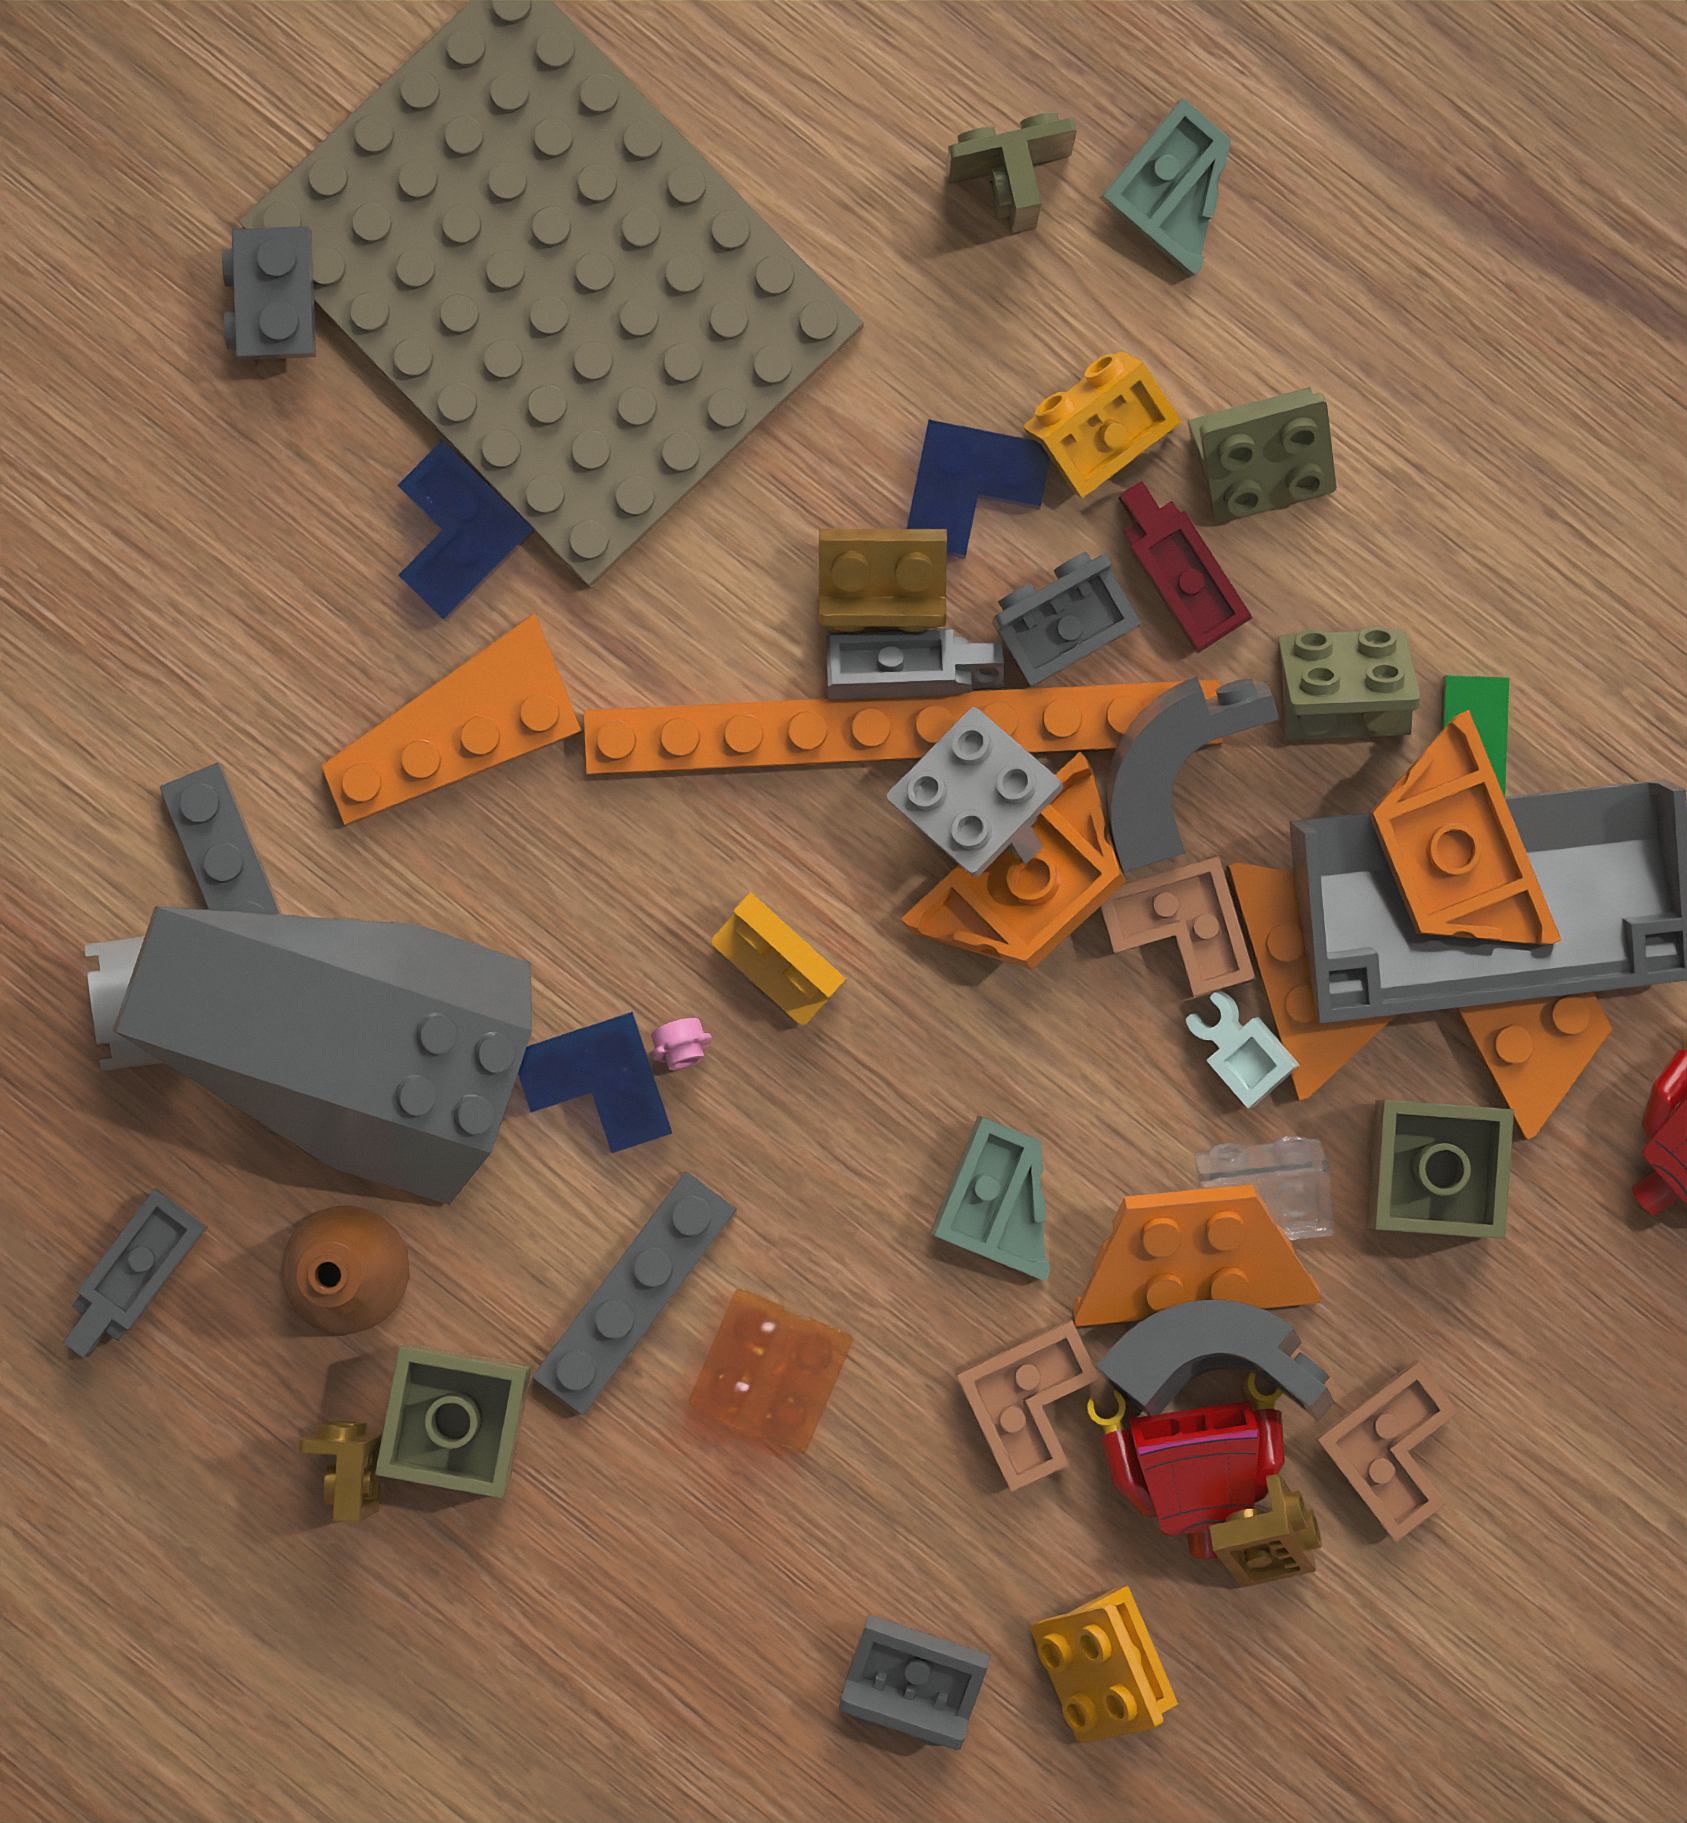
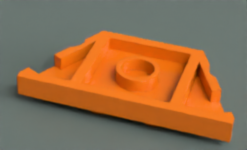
[1368,710,1562,945]
[901,752,1126,970]
[1227,863,1396,1101]
[1455,992,1613,1140]
[1073,1184,1321,1327]

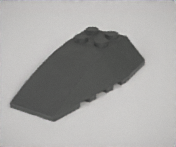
[113,906,532,1205]

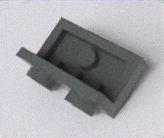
[222,226,316,366]
[992,552,1142,688]
[838,1614,991,1750]

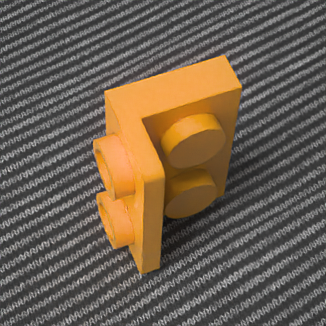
[1023,351,1182,499]
[711,892,846,1025]

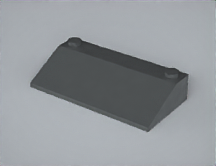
[1289,779,1687,1023]

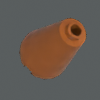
[281,1206,410,1334]

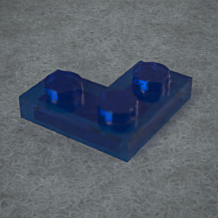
[907,419,1050,559]
[397,440,534,622]
[518,1012,673,1153]

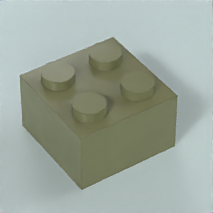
[1367,1100,1514,1239]
[375,1343,532,1498]

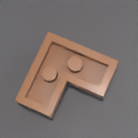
[1099,856,1255,997]
[956,1320,1100,1492]
[1315,1360,1458,1542]

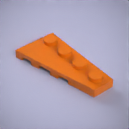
[321,613,583,826]

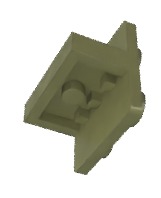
[946,113,1077,234]
[1188,387,1337,523]
[1278,627,1420,740]

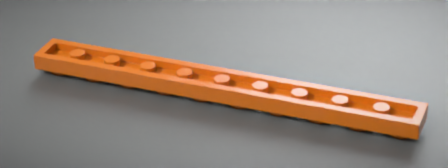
[584,679,1223,776]

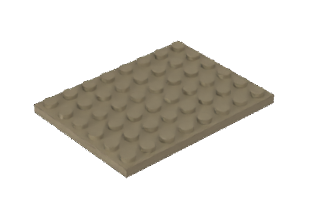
[239,0,864,588]

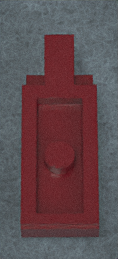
[1118,481,1253,654]

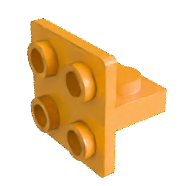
[1030,1585,1178,1743]

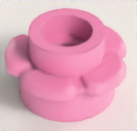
[651,1018,712,1070]

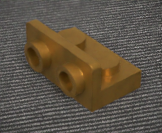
[819,529,947,632]
[299,1420,383,1522]
[1209,1474,1322,1588]

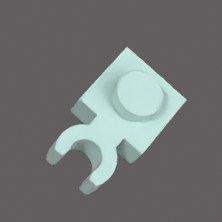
[1186,991,1300,1108]

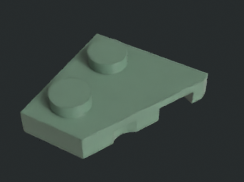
[1099,98,1231,277]
[930,1115,1050,1281]

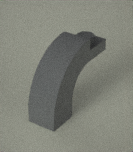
[1106,677,1279,873]
[1096,1300,1334,1422]

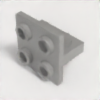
[887,707,1063,877]

